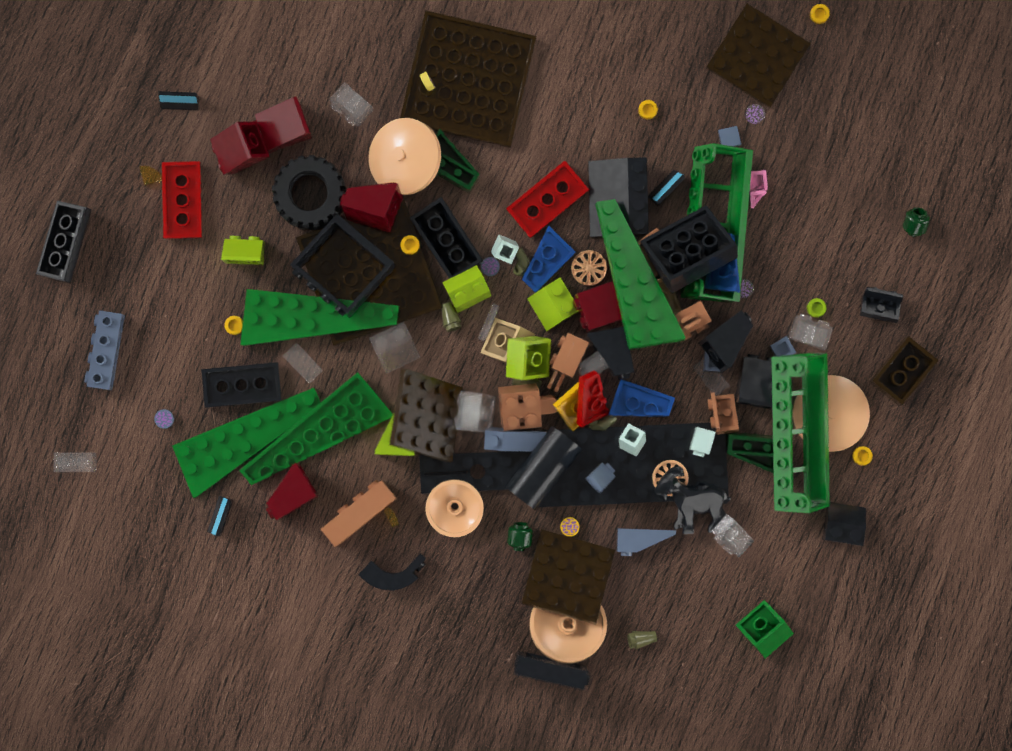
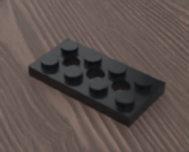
[201,362,282,408]

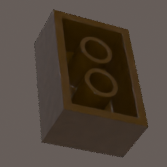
[869,336,939,406]

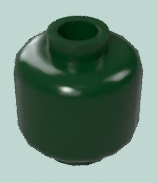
[903,207,930,237]
[507,522,533,551]

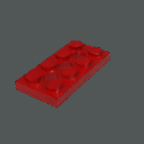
[162,161,202,239]
[506,161,589,239]

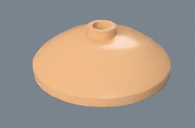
[426,479,484,537]

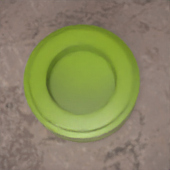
[807,298,826,318]

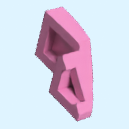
[749,170,768,208]

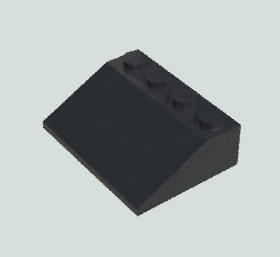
[588,157,649,237]
[640,205,738,293]

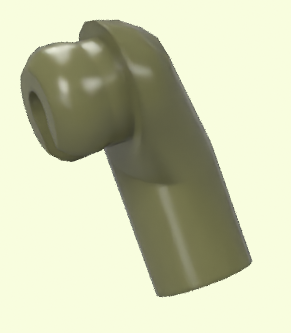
[513,247,530,276]
[589,416,617,430]

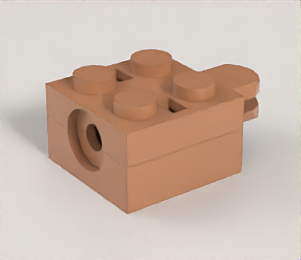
[675,301,712,343]
[547,333,589,392]
[498,383,557,431]

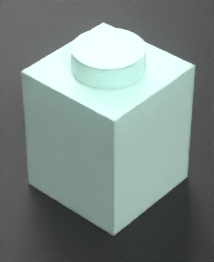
[491,234,519,264]
[619,424,646,457]
[689,427,716,457]

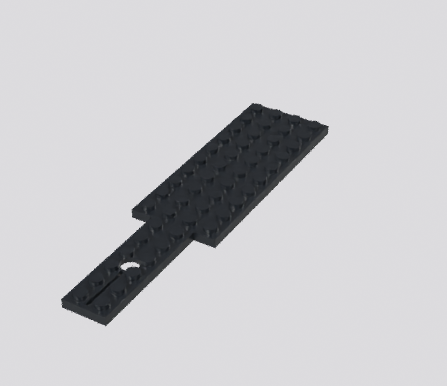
[419,422,729,507]

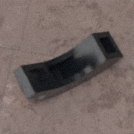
[358,553,426,590]

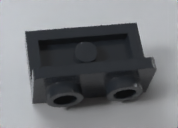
[860,287,904,323]

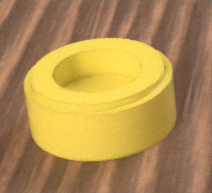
[420,72,435,91]

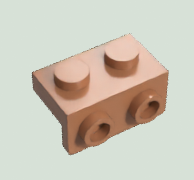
[707,392,739,435]

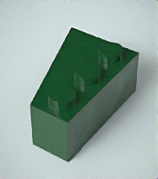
[436,129,480,194]
[726,432,774,473]

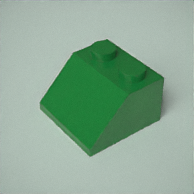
[736,600,794,659]

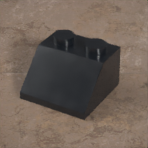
[822,502,866,546]

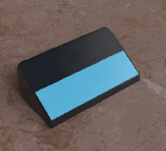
[159,91,199,110]
[648,170,685,206]
[208,496,233,536]

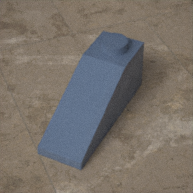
[484,427,547,451]
[585,462,616,492]
[617,528,676,556]

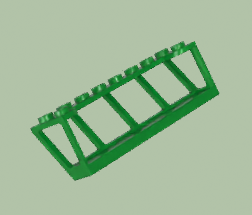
[680,143,753,303]
[772,353,830,513]

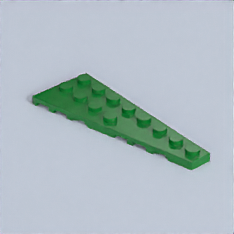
[595,199,686,350]
[240,289,399,346]
[239,372,393,485]
[172,387,321,498]

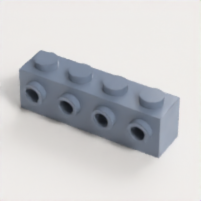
[85,310,125,391]

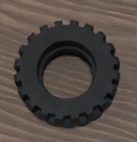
[272,155,346,231]

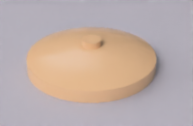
[369,118,441,195]
[792,375,870,452]
[529,605,607,663]

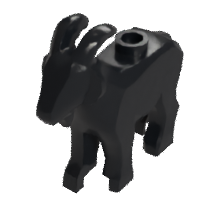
[655,466,731,534]

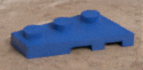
[522,225,576,293]
[704,233,740,293]
[608,379,675,417]

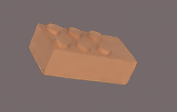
[321,480,397,547]

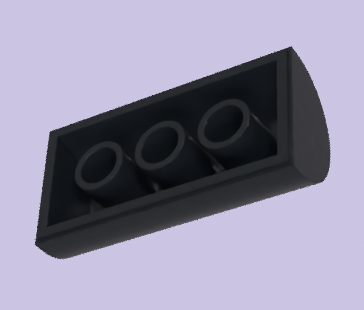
[410,197,483,279]
[36,201,92,284]
[505,426,582,510]

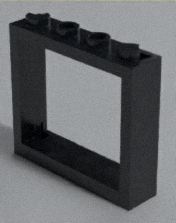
[290,214,396,318]
[514,650,591,690]

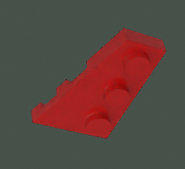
[576,370,610,428]

